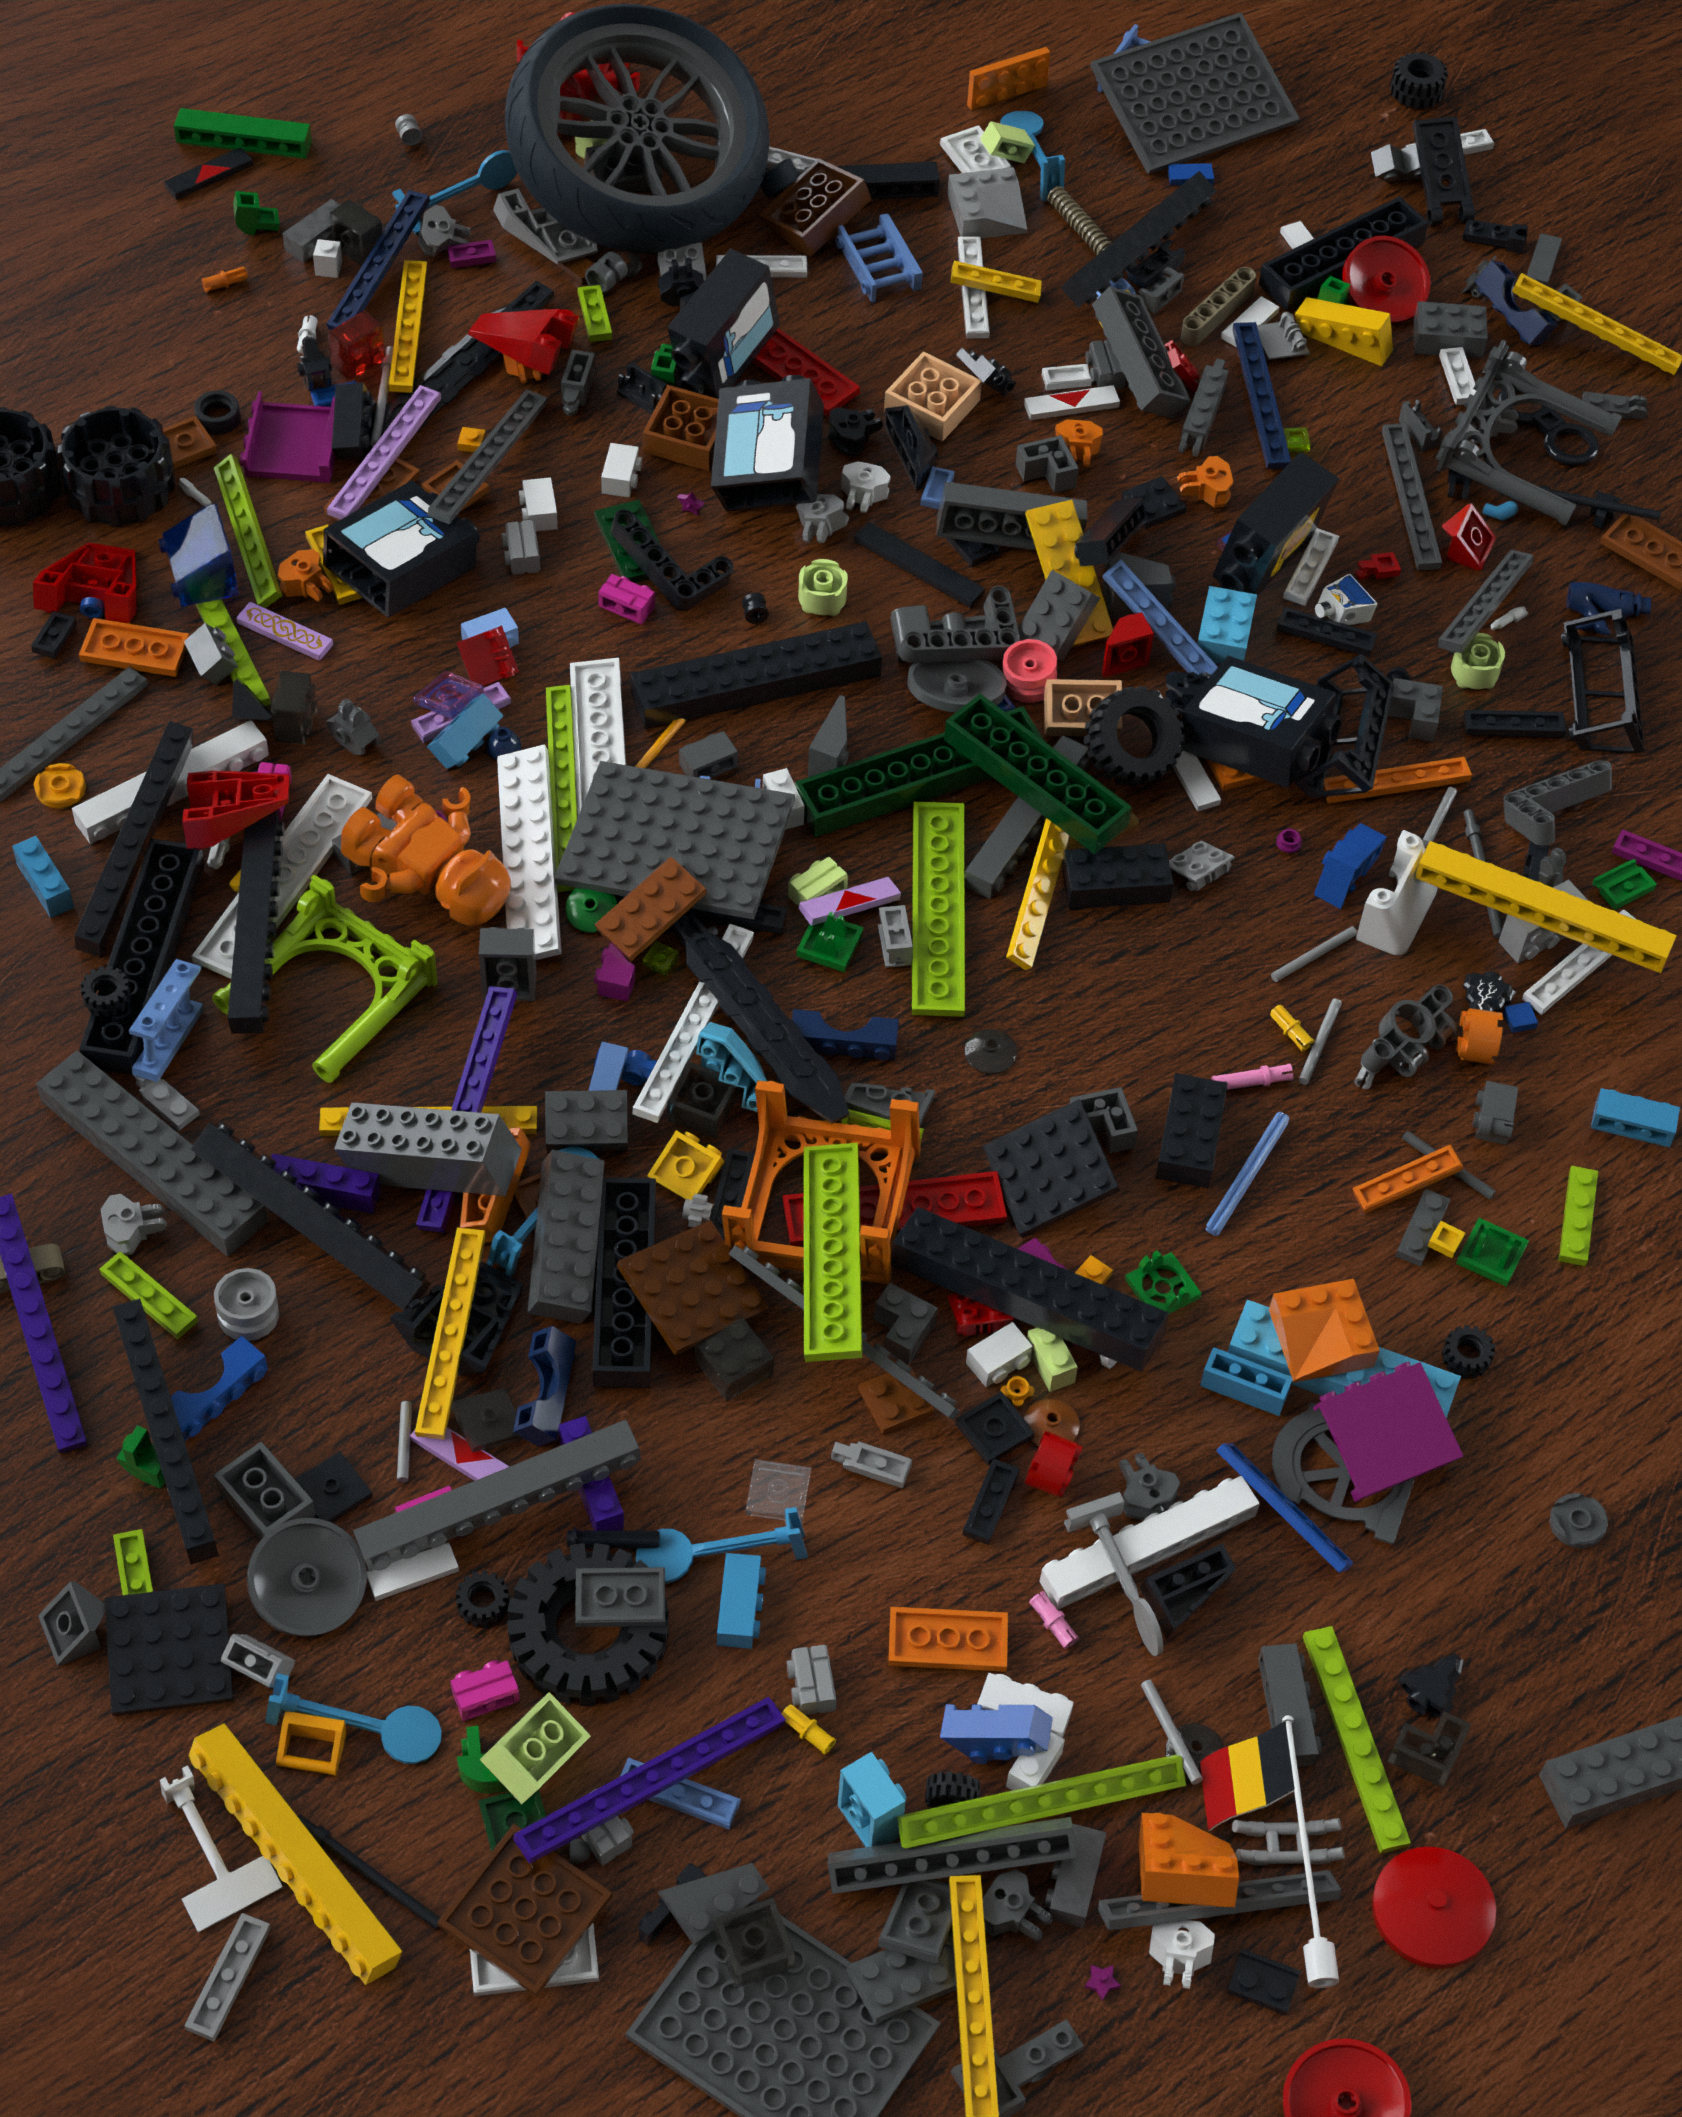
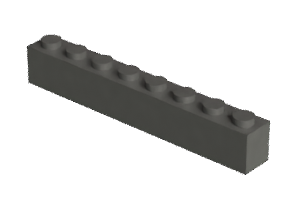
[964,735,1090,899]
[828,1817,1077,1894]

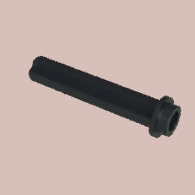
[567,1527,660,1548]

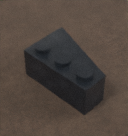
[332,383,377,459]
[1140,1543,1236,1639]

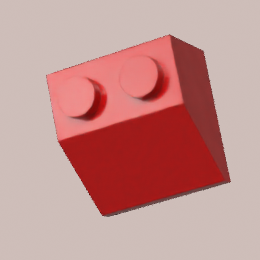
[1102,612,1154,677]

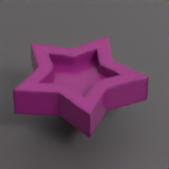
[677,492,705,516]
[1084,1965,1121,2001]

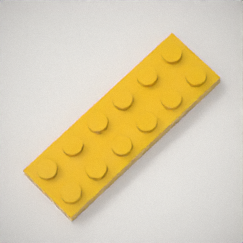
[1025,500,1113,648]

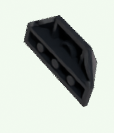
[884,405,938,491]

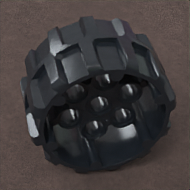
[56,405,176,527]
[0,407,62,528]

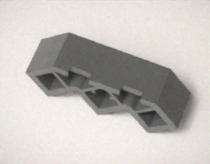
[1371,143,1422,182]

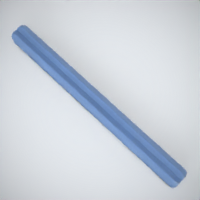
[1206,1112,1289,1236]

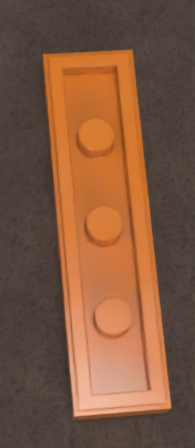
[1353,1144,1463,1214]

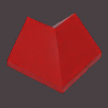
[1441,503,1496,570]

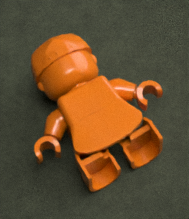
[341,774,511,926]

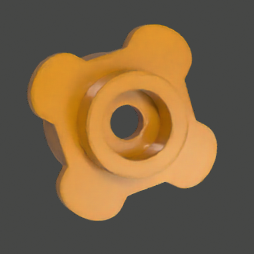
[1000,1376,1034,1407]

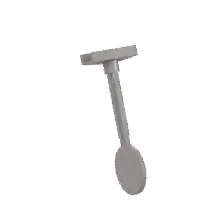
[1064,1492,1164,1656]

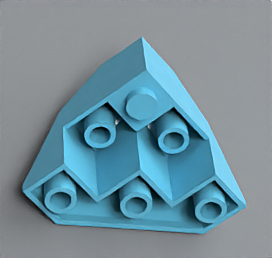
[696,1022,767,1112]

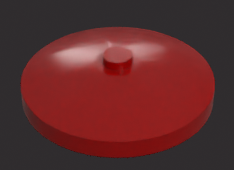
[1342,236,1431,325]
[1372,1847,1496,1969]
[1283,2038,1411,2117]

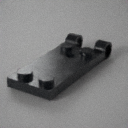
[1412,116,1475,226]

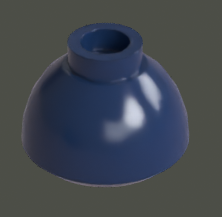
[486,727,521,760]

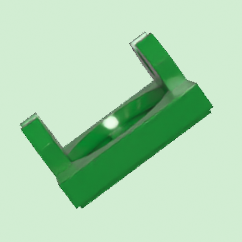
[1125,1250,1202,1314]

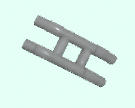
[1232,1818,1345,1866]

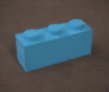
[427,693,503,769]
[12,836,74,918]
[1591,1088,1680,1147]
[1200,1347,1292,1416]
[717,1553,766,1649]

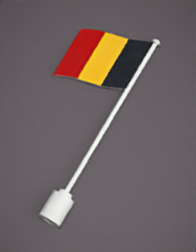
[1200,1715,1339,1988]

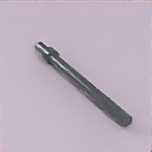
[1464,809,1503,938]

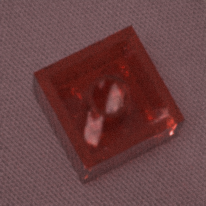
[328,310,385,381]

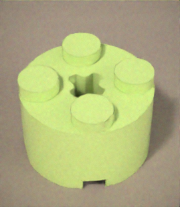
[798,559,848,616]
[1451,633,1505,689]

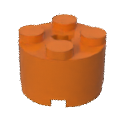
[1455,1008,1503,1065]

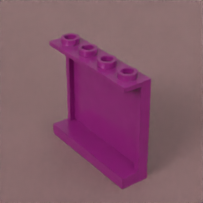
[240,391,336,483]
[1313,1361,1463,1502]

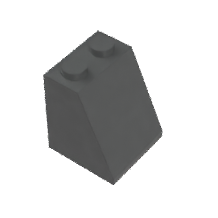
[1103,552,1175,619]

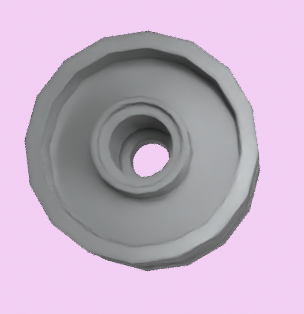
[214,1268,280,1341]

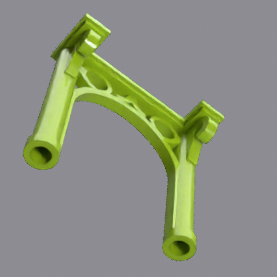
[212,875,438,1083]

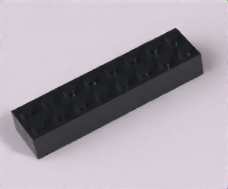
[1258,196,1429,311]
[593,1178,656,1388]

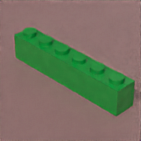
[174,108,312,159]

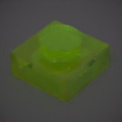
[1283,427,1310,452]
[643,941,679,976]

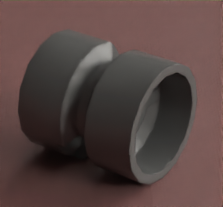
[585,252,628,294]

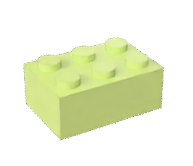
[480,1692,590,1804]

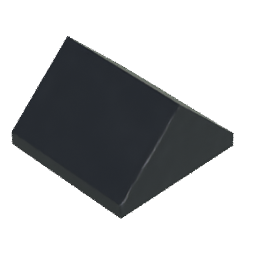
[232,679,277,722]

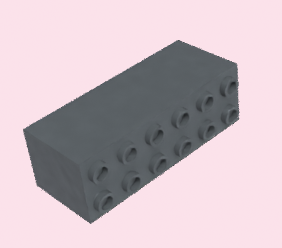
[334,1102,522,1196]

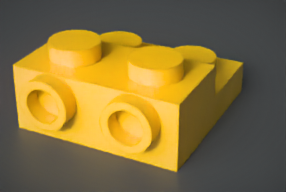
[647,1130,725,1200]

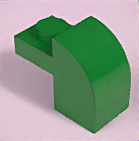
[233,191,280,236]
[1318,276,1351,305]
[651,343,679,386]
[117,1425,165,1489]
[456,1726,509,1794]

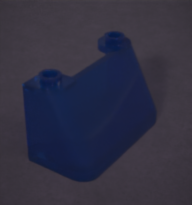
[158,503,239,607]

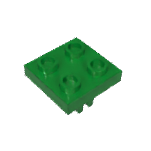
[796,912,864,973]
[1456,1218,1529,1287]

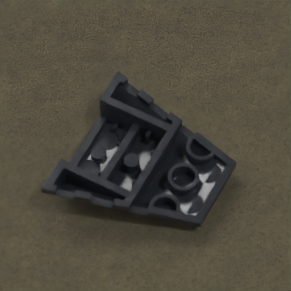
[390,1261,523,1376]

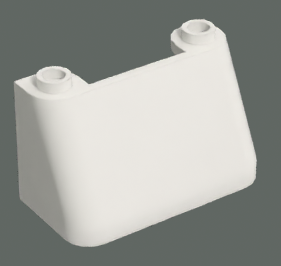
[1356,830,1438,955]

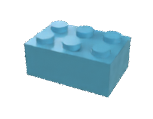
[1197,586,1257,664]
[838,1752,907,1847]

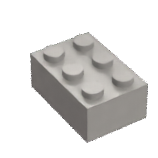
[1499,879,1588,963]

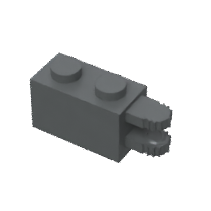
[561,350,595,416]

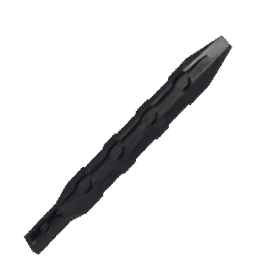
[368,281,554,453]
[669,909,849,1124]

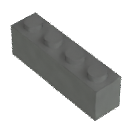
[1258,1643,1322,1767]

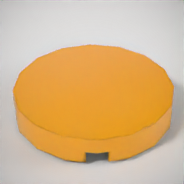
[34,763,86,808]

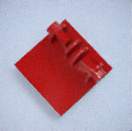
[456,625,519,689]
[947,1293,1014,1337]

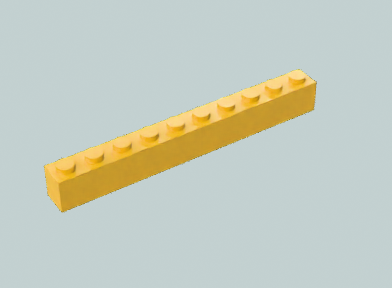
[1415,841,1677,973]
[189,1723,402,1985]

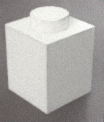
[313,239,342,278]

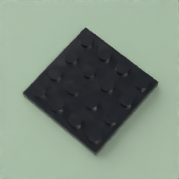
[983,1099,1121,1238]
[105,1583,234,1716]

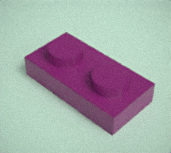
[447,240,496,268]

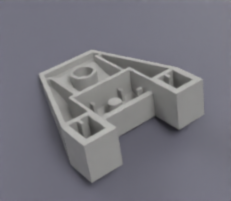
[493,188,598,264]

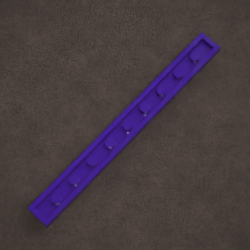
[416,986,517,1233]
[0,1193,87,1454]
[513,1697,786,1864]

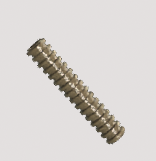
[1047,186,1113,255]

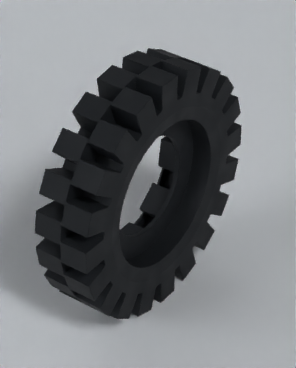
[507,1543,669,1706]

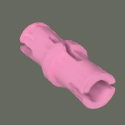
[1029,1591,1079,1649]

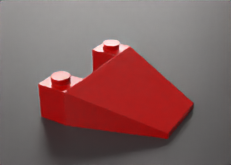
[468,309,580,375]
[33,542,137,624]
[182,770,290,850]

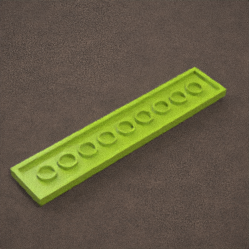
[912,802,965,1017]
[804,1143,862,1362]

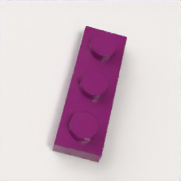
[1612,829,1682,881]

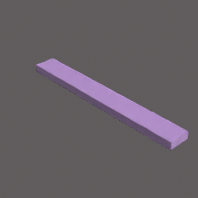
[327,385,441,520]

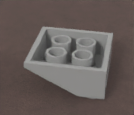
[947,167,1027,238]

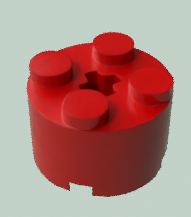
[1024,1430,1083,1497]

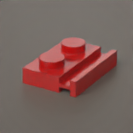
[1165,340,1201,393]

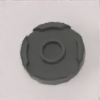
[1549,1493,1608,1549]

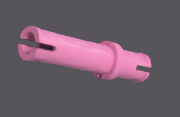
[1212,1063,1293,1090]

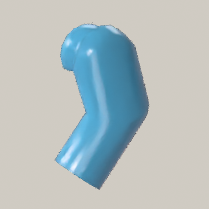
[1482,501,1518,521]

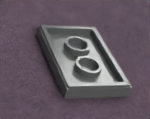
[575,1567,665,1627]
[878,1879,952,1964]

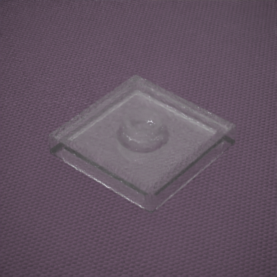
[745,1459,811,1523]

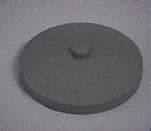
[907,660,1007,713]
[247,1518,367,1637]

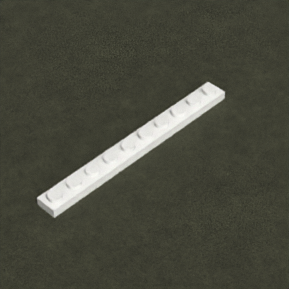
[632,924,754,1123]

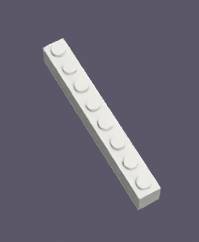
[72,720,269,844]
[1040,1476,1260,1610]

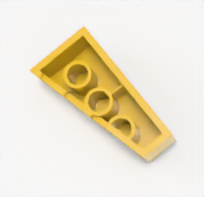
[1295,297,1393,367]

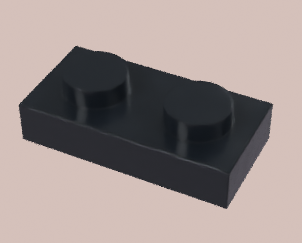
[31,611,77,659]

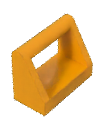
[276,1711,347,1776]

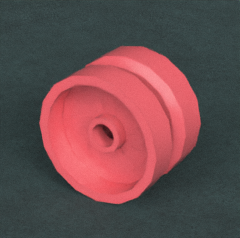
[1003,639,1057,703]

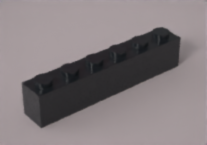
[804,161,940,200]
[1074,497,1147,566]

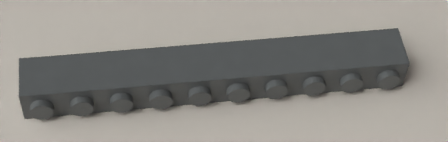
[353,1420,641,1572]

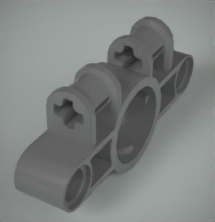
[1361,984,1458,1077]

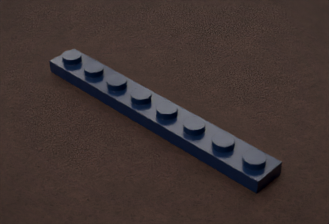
[327,190,430,336]
[1232,322,1291,469]

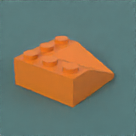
[1269,1279,1380,1383]
[1138,1813,1239,1908]

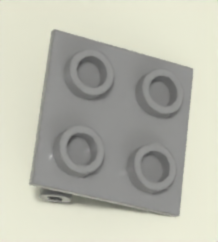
[657,242,707,281]
[1257,312,1310,360]
[1169,841,1234,891]

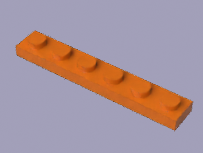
[1323,757,1472,804]

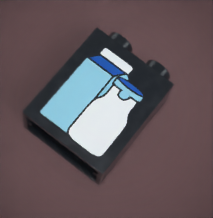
[667,248,780,399]
[711,375,824,511]
[323,480,480,618]
[1180,656,1342,788]

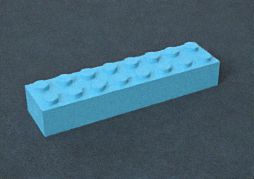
[1228,1300,1461,1418]

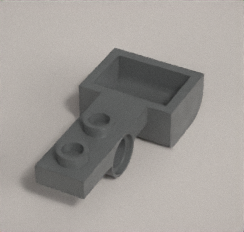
[890,605,988,662]
[951,2019,1084,2117]

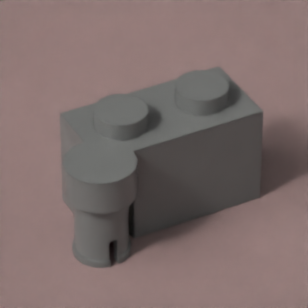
[1472,1081,1518,1145]

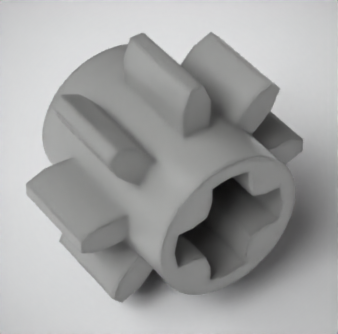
[682,1193,714,1228]

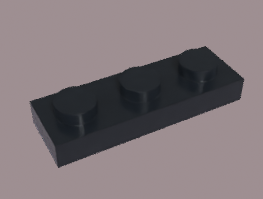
[962,1459,1020,1545]

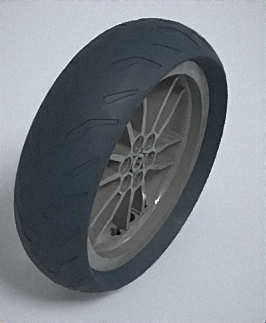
[505,4,770,253]

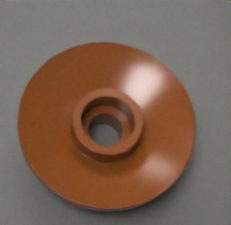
[1024,1399,1080,1447]

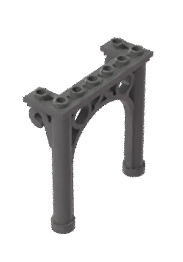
[1435,339,1622,526]

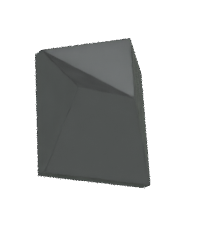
[38,1581,106,1665]

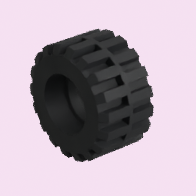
[1390,52,1448,109]

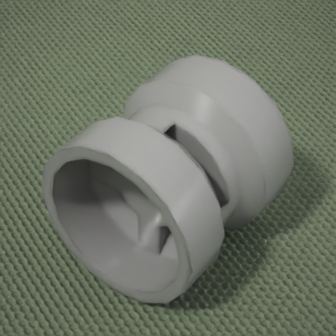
[395,114,422,146]

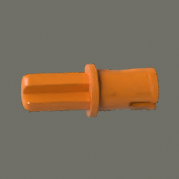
[201,267,248,293]

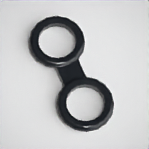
[1497,389,1599,466]

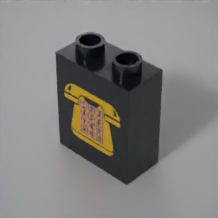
[1212,452,1339,596]

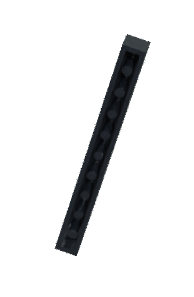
[1061,171,1216,308]
[74,721,194,957]
[228,811,285,1034]
[191,1122,431,1310]
[112,1298,219,1565]

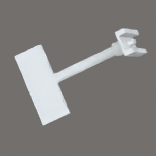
[160,1766,283,1933]

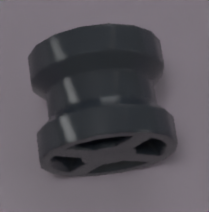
[742,593,769,624]

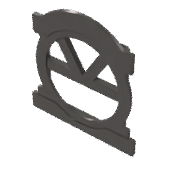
[1272,1402,1415,1545]

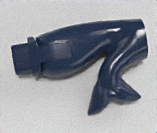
[1567,582,1651,635]

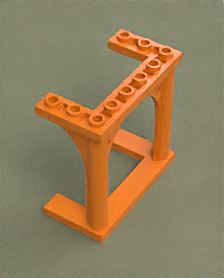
[722,1080,921,1284]

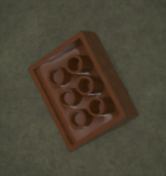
[758,158,871,257]

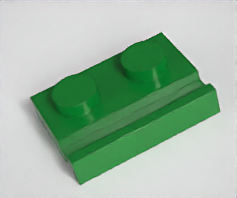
[1592,859,1657,910]

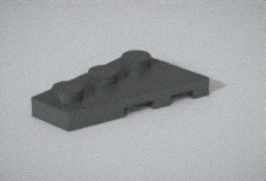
[844,1083,935,1125]
[658,1863,770,1944]

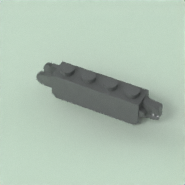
[1178,359,1228,457]

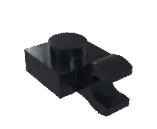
[1590,491,1620,528]

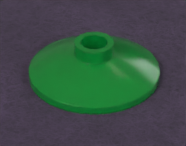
[566,888,617,933]

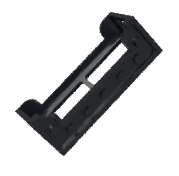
[1561,609,1645,753]
[1294,654,1394,798]

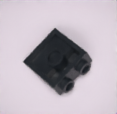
[956,348,1016,397]

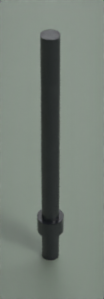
[1540,485,1662,521]
[297,1814,440,1930]

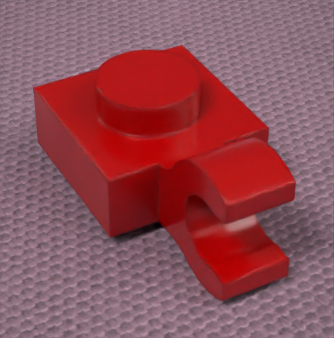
[1355,552,1401,580]

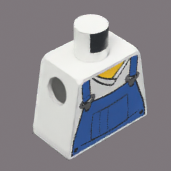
[1315,574,1377,625]

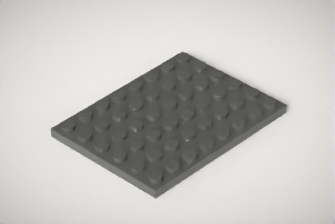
[1090,12,1300,174]
[554,761,795,919]
[626,1899,941,2117]

